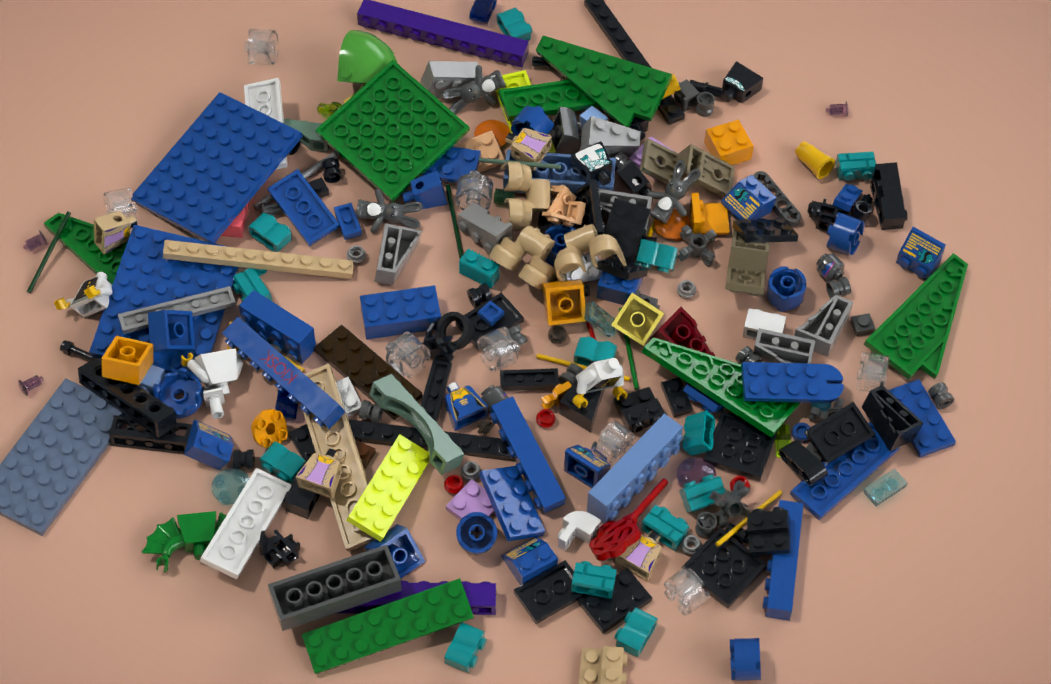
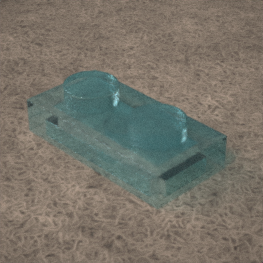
[584,301,615,337]
[863,469,907,506]

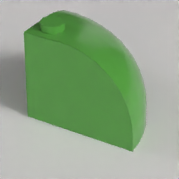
[337,30,399,84]

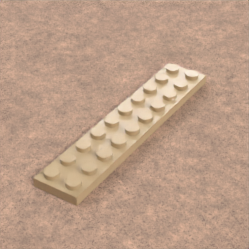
[303,363,376,552]

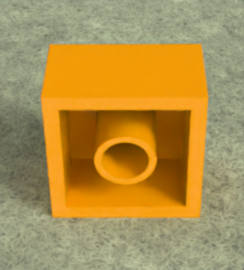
[704,119,754,165]
[543,279,586,326]
[101,336,153,385]

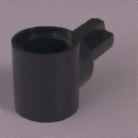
[850,194,873,223]

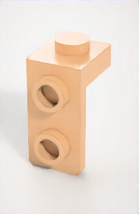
[546,185,576,225]
[542,201,586,227]

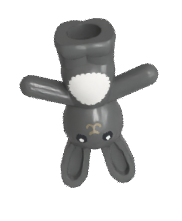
[442,65,506,114]
[647,160,701,224]
[356,189,423,234]

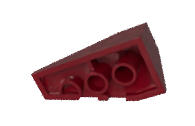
[650,307,715,356]

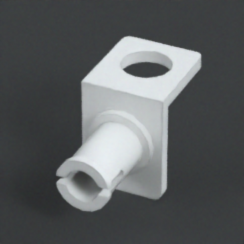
[203,386,225,419]

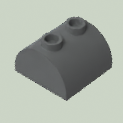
[550,107,582,154]

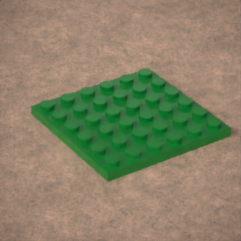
[315,60,470,202]

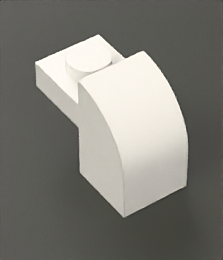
[557,511,601,551]

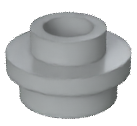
[347,245,366,263]
[677,280,696,298]
[461,461,481,481]
[681,535,701,555]

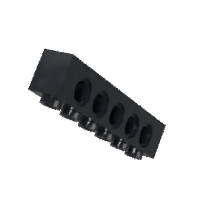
[78,357,177,437]

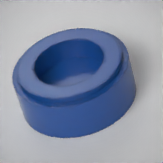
[792,423,810,443]

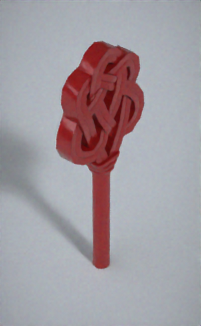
[589,478,668,561]

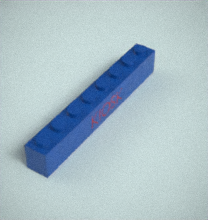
[222,317,345,429]

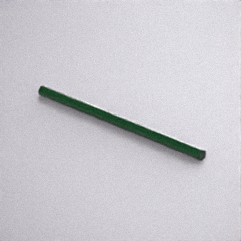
[446,185,463,259]
[27,211,71,293]

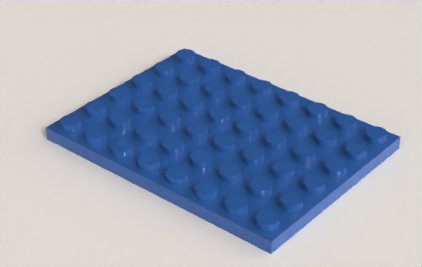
[130,92,303,245]
[89,225,239,382]

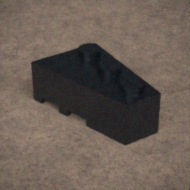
[870,162,908,230]
[559,361,605,433]
[862,385,924,451]

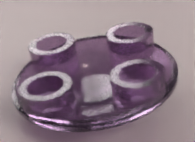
[677,457,716,488]

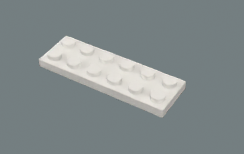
[244,78,287,170]
[200,468,292,579]

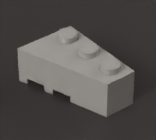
[420,61,483,98]
[580,116,641,157]
[599,189,652,236]
[458,203,512,254]
[374,223,422,285]
[794,295,853,357]
[753,328,815,364]

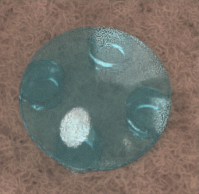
[211,468,250,505]

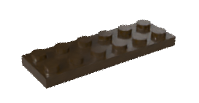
[314,324,422,420]

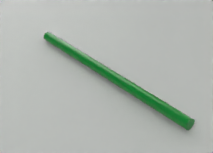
[619,308,639,390]

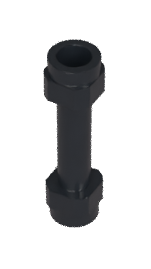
[60,340,102,361]

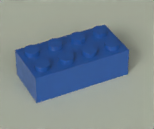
[360,285,441,340]
[239,290,316,364]

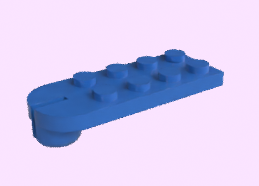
[741,362,844,403]

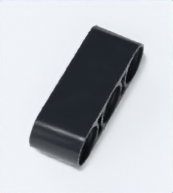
[779,440,828,486]

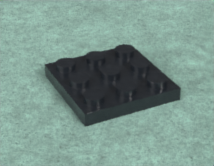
[703,411,778,481]
[681,528,767,608]

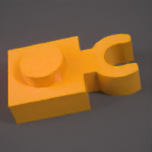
[541,381,572,409]

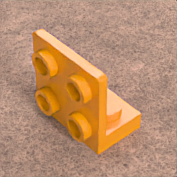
[690,193,730,235]

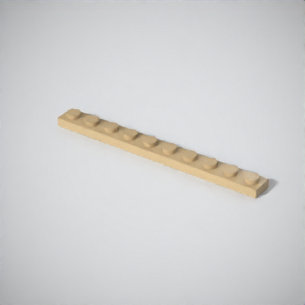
[163,240,353,279]

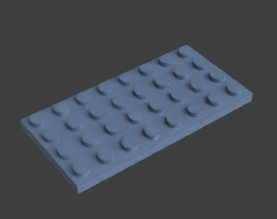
[0,378,128,536]

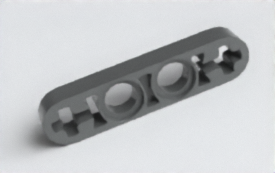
[753,171,801,228]

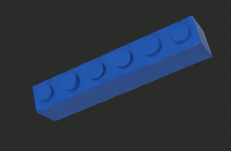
[489,396,566,514]
[762,500,804,621]

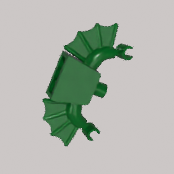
[141,511,226,572]

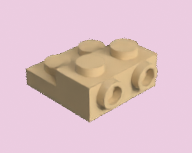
[579,646,628,684]

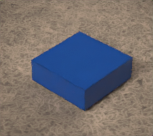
[477,301,504,327]

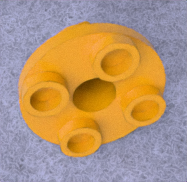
[251,409,288,449]

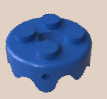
[153,368,204,419]

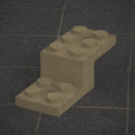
[640,138,735,198]
[725,229,770,296]

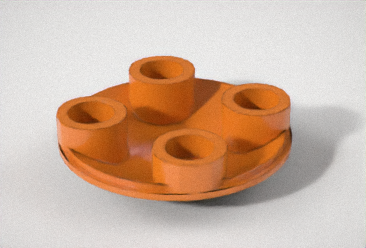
[474,120,510,147]
[654,209,691,241]

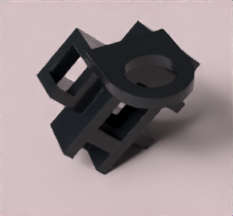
[807,199,844,231]
[422,321,459,362]
[260,530,300,569]

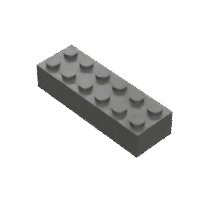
[268,545,402,631]

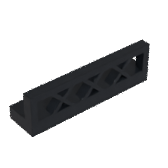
[109,415,192,454]

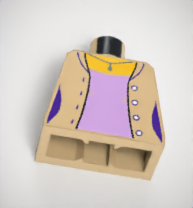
[505,128,552,171]
[94,211,138,254]
[296,449,342,499]
[615,531,662,582]

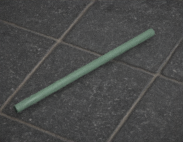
[479,158,561,169]

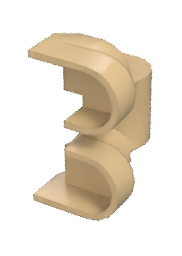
[501,162,553,231]
[554,224,627,281]
[489,226,558,290]

